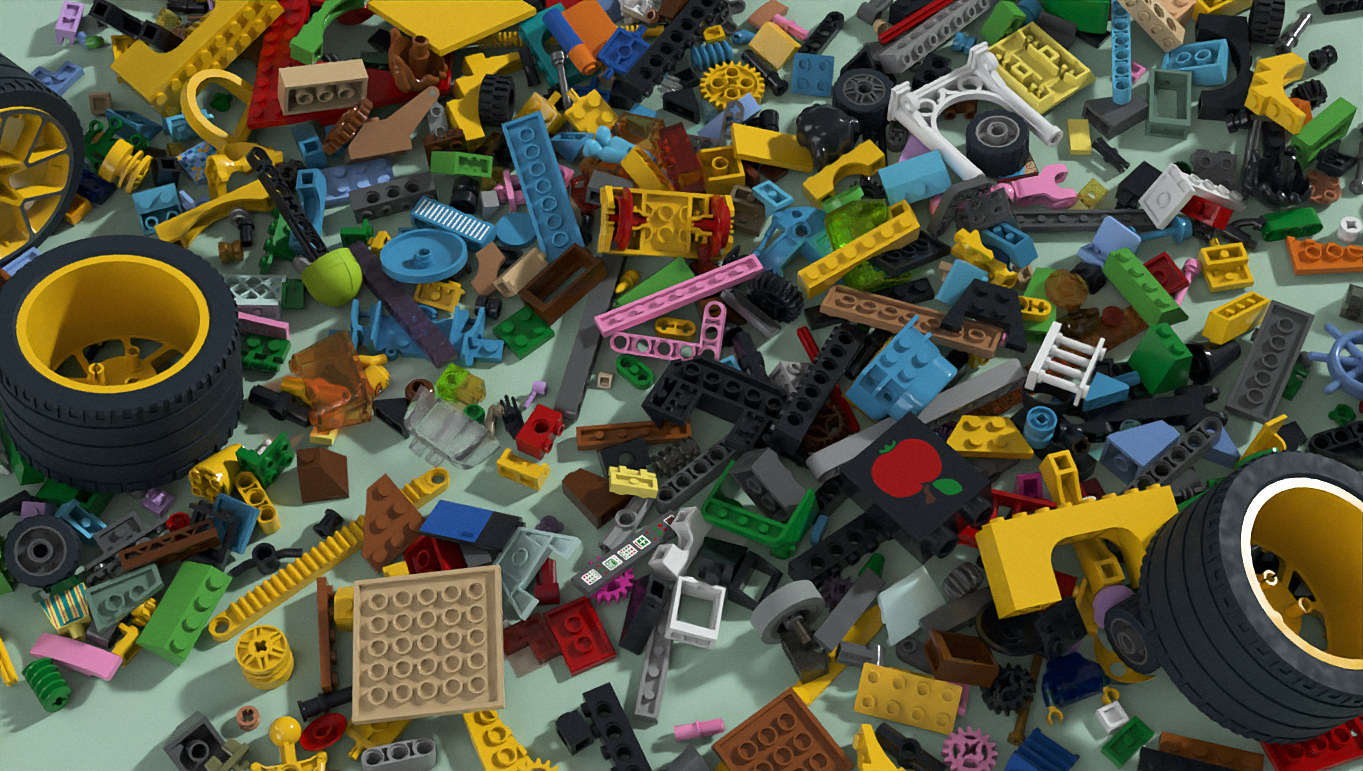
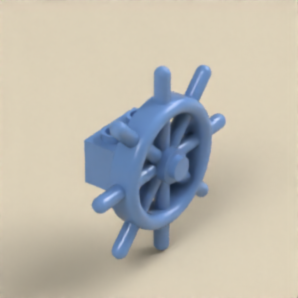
[1308,323,1363,401]

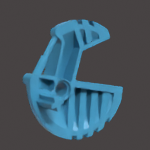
[751,207,858,287]

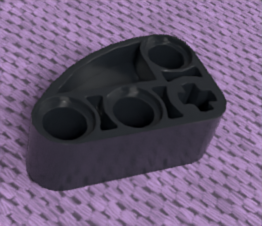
[1305,420,1363,471]

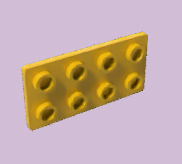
[853,662,962,735]

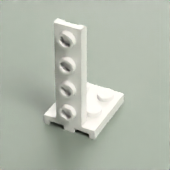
[1138,163,1247,230]

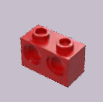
[1179,195,1233,230]

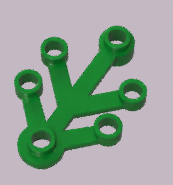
[84,117,148,173]

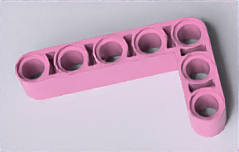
[610,301,726,361]

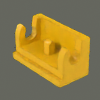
[496,448,551,491]

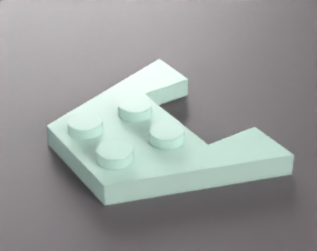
[493,527,581,621]

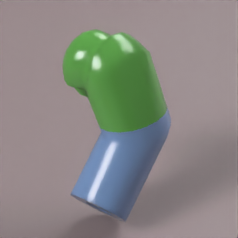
[76,32,104,50]

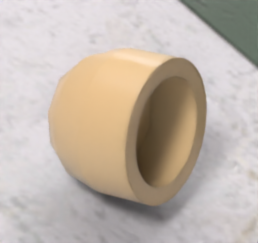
[873,19,890,35]

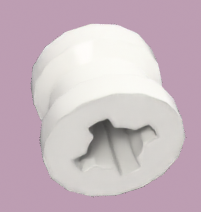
[1336,216,1362,244]

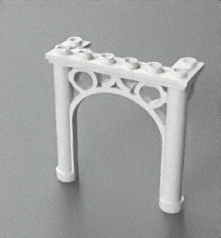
[887,41,1063,181]

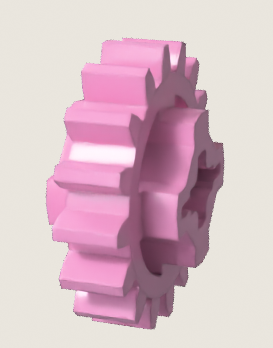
[941,726,998,771]

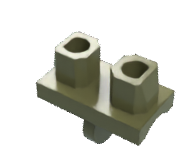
[204,737,251,771]

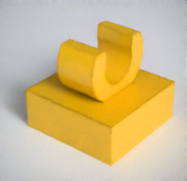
[702,25,726,45]
[366,231,391,261]

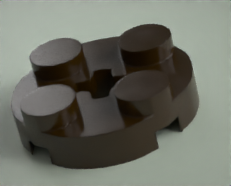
[1056,306,1102,338]

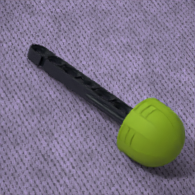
[246,146,363,307]

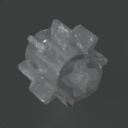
[657,75,683,98]

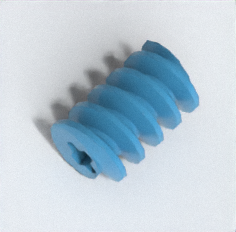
[690,40,734,72]

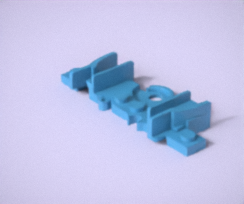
[325,299,505,367]

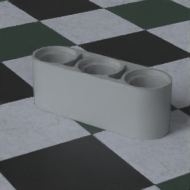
[361,737,436,771]

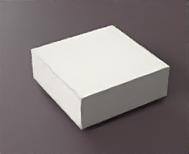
[1095,700,1130,734]

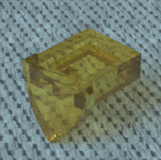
[156,7,181,28]

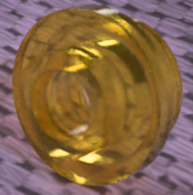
[164,143,186,156]

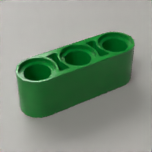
[1260,207,1323,242]

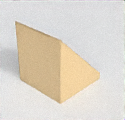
[597,371,615,389]

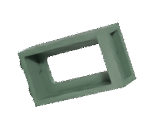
[1145,68,1192,140]

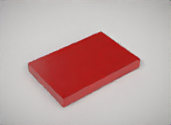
[542,596,617,677]

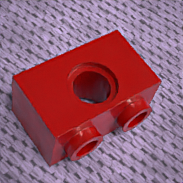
[515,403,565,460]

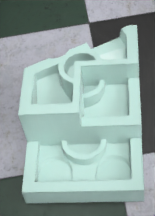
[877,565,947,647]

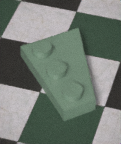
[84,563,164,636]

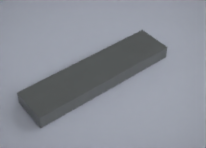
[811,567,886,654]

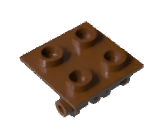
[422,128,468,169]

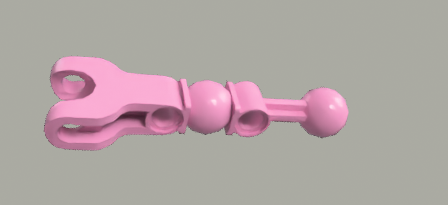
[929,164,1078,216]

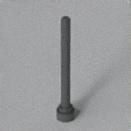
[550,51,577,132]

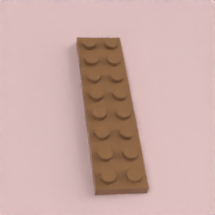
[819,283,1004,359]

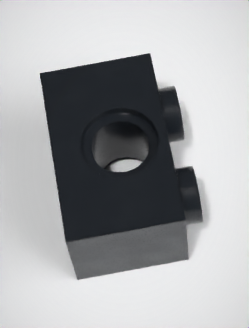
[596,436,652,478]

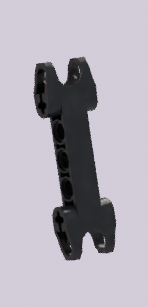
[1064,384,1228,444]

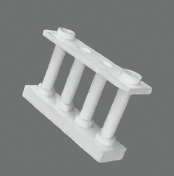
[1024,321,1106,406]

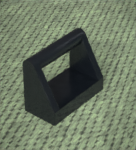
[728,550,783,611]

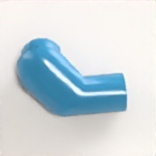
[731,30,756,45]

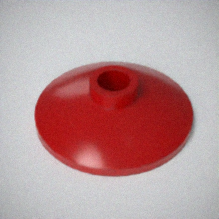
[300,713,347,751]

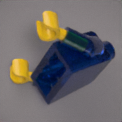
[1041,652,1119,726]

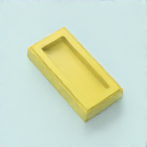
[1066,119,1092,155]

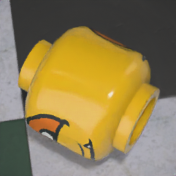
[356,364,391,398]

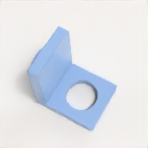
[179,190,211,212]

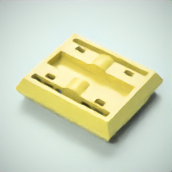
[988,21,1096,115]

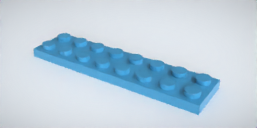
[501,111,585,266]

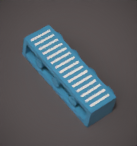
[410,196,497,253]

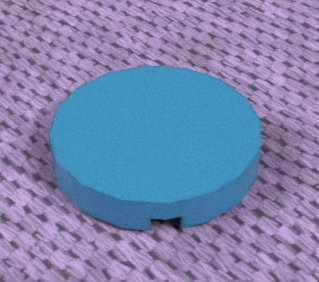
[496,212,537,249]

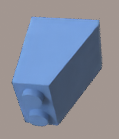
[1099,420,1180,485]

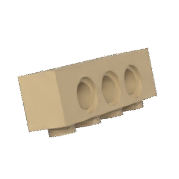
[1117,0,1185,54]

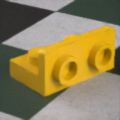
[413,280,466,314]
[1072,578,1099,637]

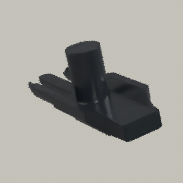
[500,395,524,440]

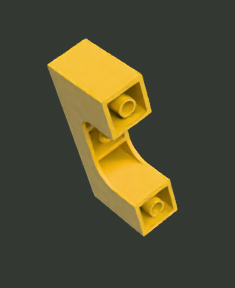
[110,0,285,120]
[975,483,1178,620]

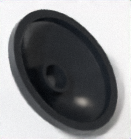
[975,600,1043,657]

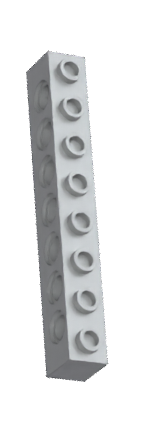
[878,0,1000,74]

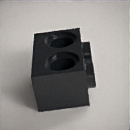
[911,52,953,91]

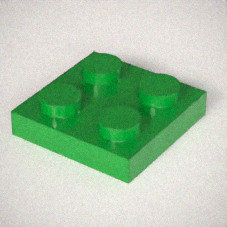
[492,305,555,360]

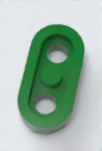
[616,353,654,390]

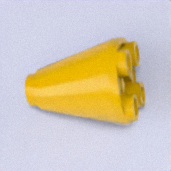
[189,443,246,504]

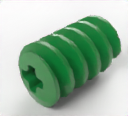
[22,657,72,713]

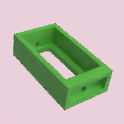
[1289,97,1357,171]

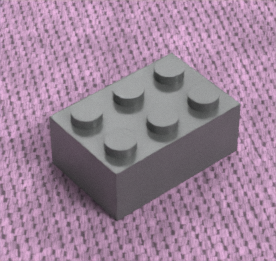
[728,447,807,522]

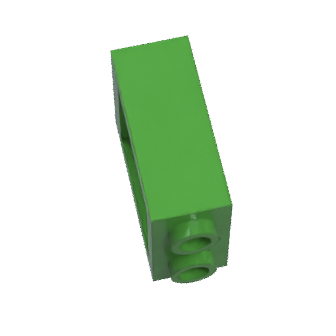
[430,151,493,178]

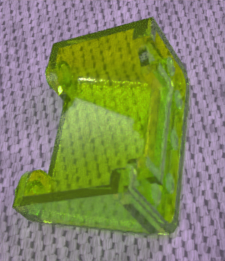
[824,199,912,292]

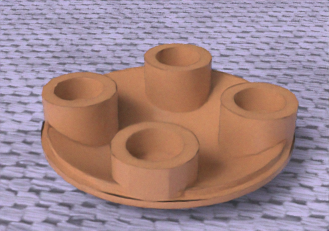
[1304,170,1341,204]

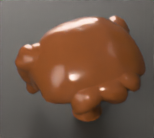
[388,28,448,93]

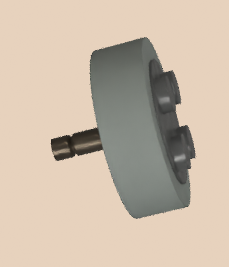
[750,580,825,647]

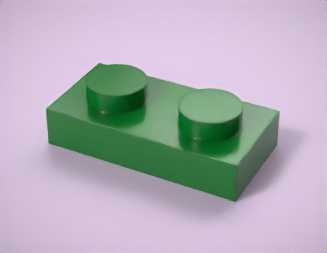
[1100,716,1155,769]

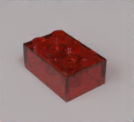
[657,122,707,194]

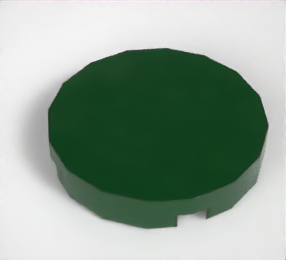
[32,574,82,603]

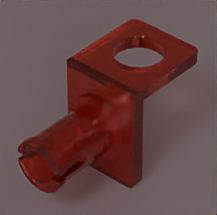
[569,173,601,218]
[689,243,720,275]

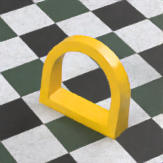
[180,69,254,151]

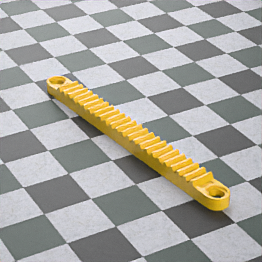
[208,467,450,642]

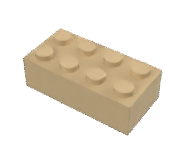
[278,59,368,116]

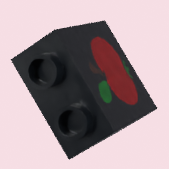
[840,411,994,565]

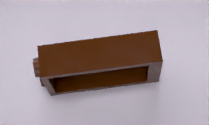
[518,243,608,326]

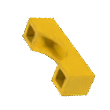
[802,139,886,210]

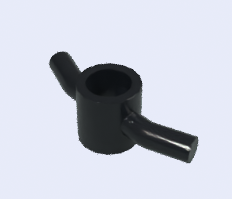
[229,543,303,579]

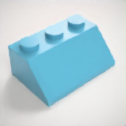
[878,149,952,206]

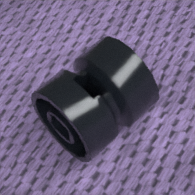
[449,176,480,215]

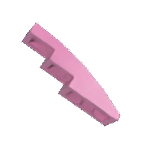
[29,632,123,681]

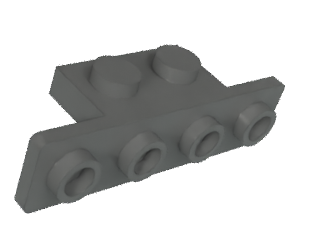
[84,510,169,573]

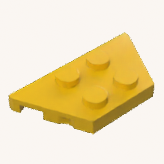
[946,415,1034,459]

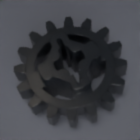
[980,663,1036,716]

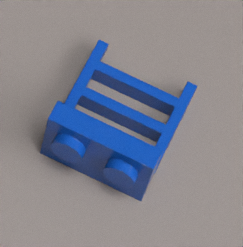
[1004,727,1080,771]

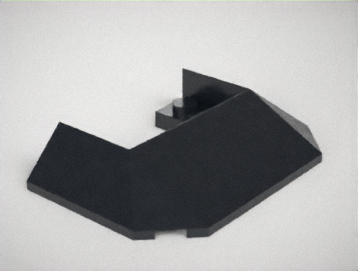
[641,355,789,453]

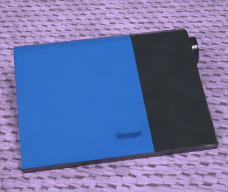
[419,499,526,553]

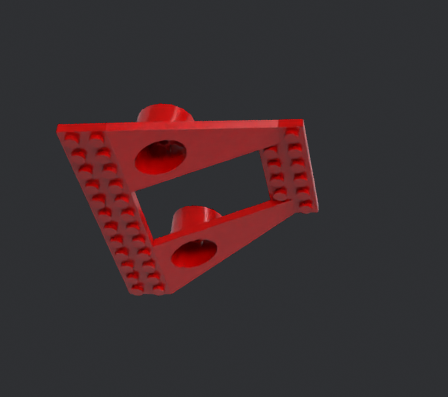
[246,0,455,130]

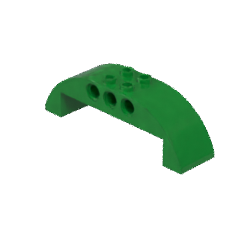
[1038,0,1110,34]

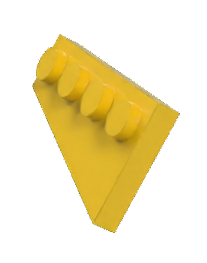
[461,710,536,771]

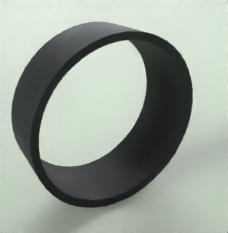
[1022,381,1073,416]

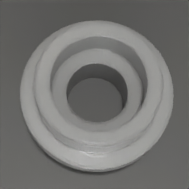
[228,207,250,226]

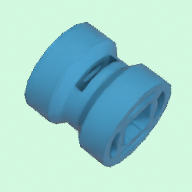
[951,32,977,56]

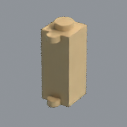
[492,247,549,299]

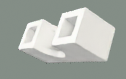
[648,506,713,582]

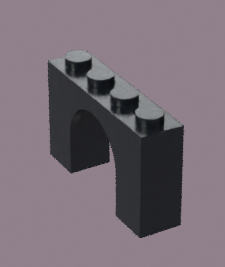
[88,0,184,53]

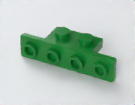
[258,206,296,275]

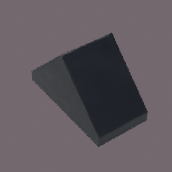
[663,88,700,125]
[371,397,410,439]

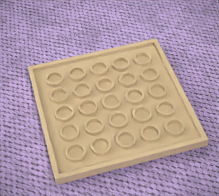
[352,564,505,725]

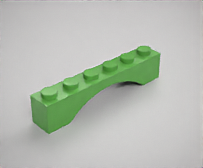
[289,0,369,65]

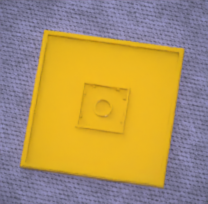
[367,0,536,57]

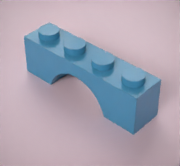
[289,168,327,257]

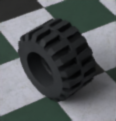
[1248,0,1285,45]
[478,74,516,127]

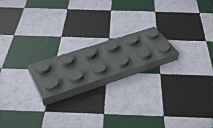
[1224,300,1315,425]

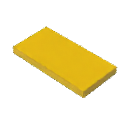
[730,123,814,173]

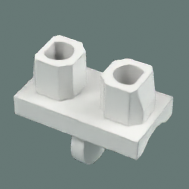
[618,0,655,26]

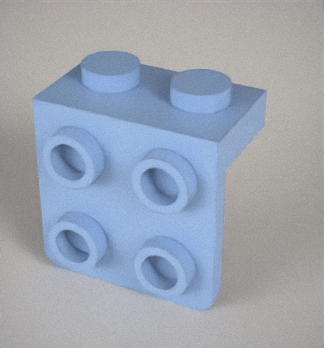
[1077,216,1141,278]

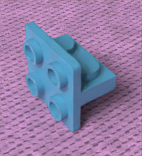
[791,53,835,97]

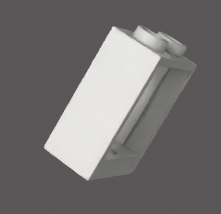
[664,576,726,650]

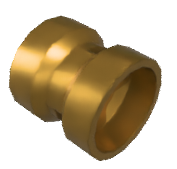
[218,240,244,264]

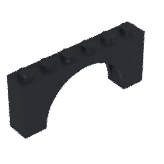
[1195,13,1254,121]

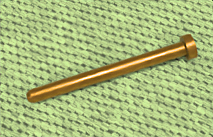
[1007,653,1043,746]

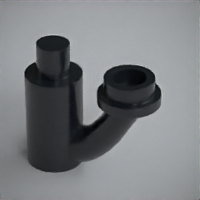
[1221,215,1267,250]

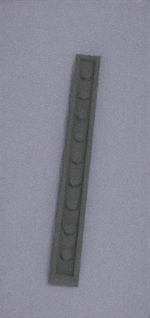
[955,209,1171,233]

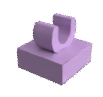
[141,488,176,518]

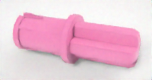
[772,14,809,41]
[674,718,725,742]

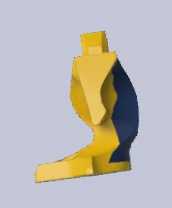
[951,228,1018,289]

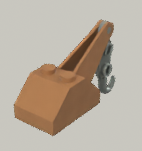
[343,86,449,165]

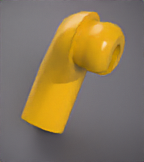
[353,354,387,371]

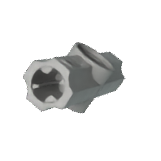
[598,495,654,554]

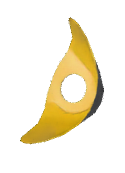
[1093,635,1155,685]

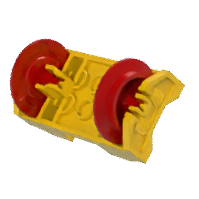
[597,186,735,262]

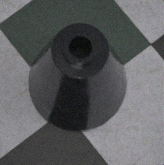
[1185,339,1241,385]

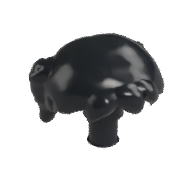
[796,103,861,173]
[1242,146,1312,209]

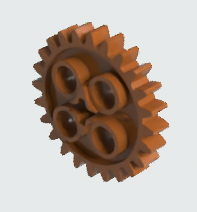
[321,97,373,155]

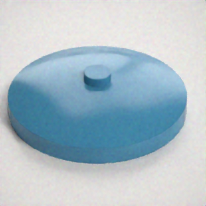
[380,228,468,284]

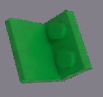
[235,431,295,490]

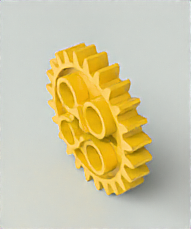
[700,61,765,113]

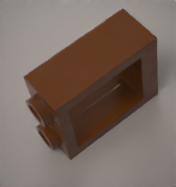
[923,629,999,688]

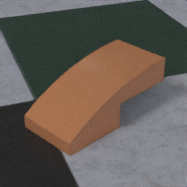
[747,0,789,30]

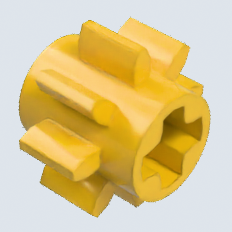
[130,597,159,628]

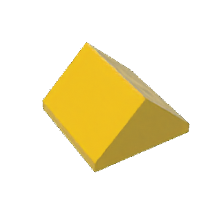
[748,22,802,71]

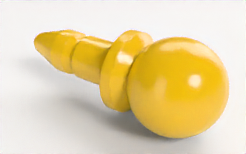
[615,269,640,294]

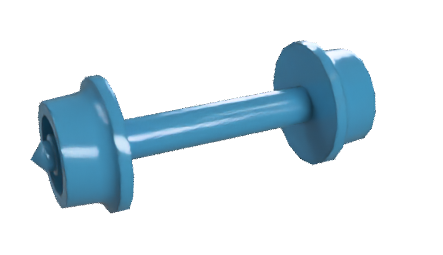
[1127,216,1193,254]

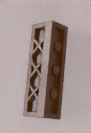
[118,518,222,574]

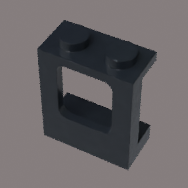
[180,500,242,572]

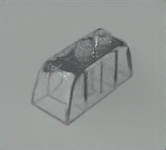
[403,385,501,470]

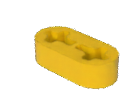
[655,317,696,342]

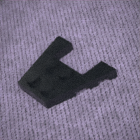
[939,278,1027,353]

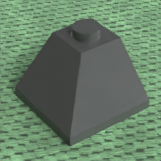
[162,710,230,771]

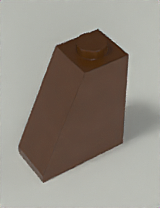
[562,468,634,530]

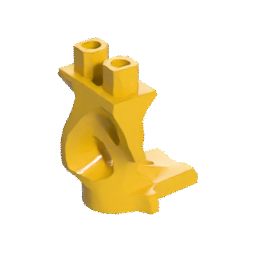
[204,141,283,200]

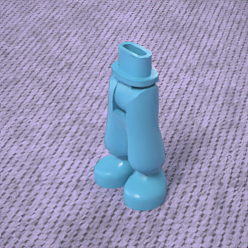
[583,126,657,165]

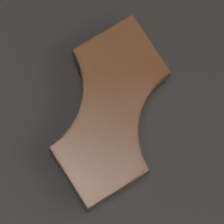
[470,241,506,298]

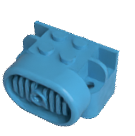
[845,314,957,421]

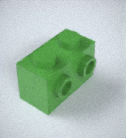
[979,0,1027,45]

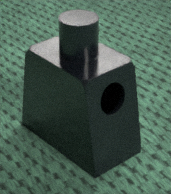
[698,536,748,586]

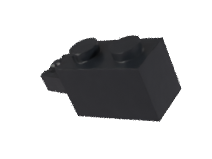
[1115,161,1163,209]

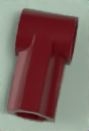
[534,557,560,606]

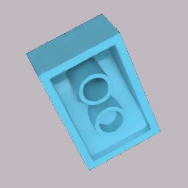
[1161,39,1232,86]

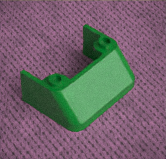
[701,460,820,547]

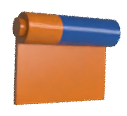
[542,0,617,76]

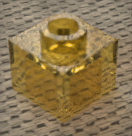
[1077,178,1109,209]
[457,373,487,405]

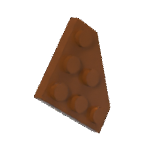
[361,473,426,574]

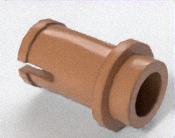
[646,8,669,25]

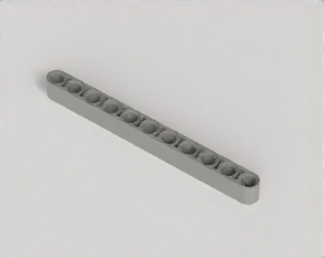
[806,358,1029,483]

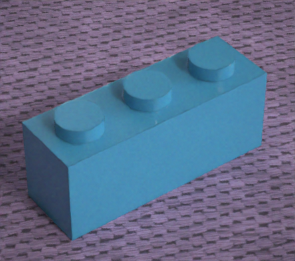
[979,222,1038,269]

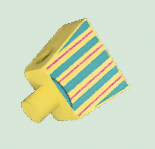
[39,582,93,643]

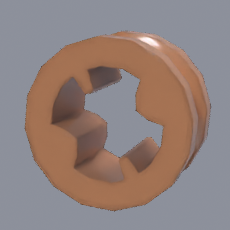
[236,705,260,731]

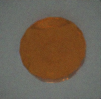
[1044,269,1088,310]

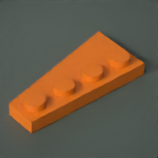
[1285,236,1363,275]

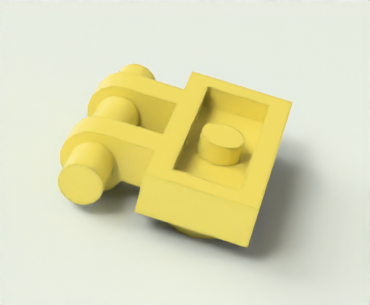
[608,465,658,498]

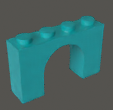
[517,2,599,88]

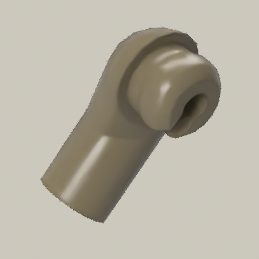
[483,404,504,438]

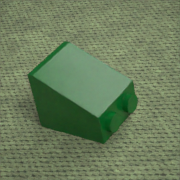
[1127,322,1193,395]

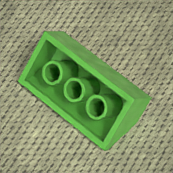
[1102,247,1189,327]
[136,560,232,667]

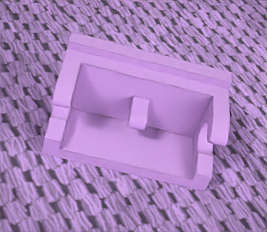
[55,1,85,45]

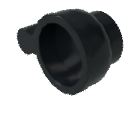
[711,320,743,350]

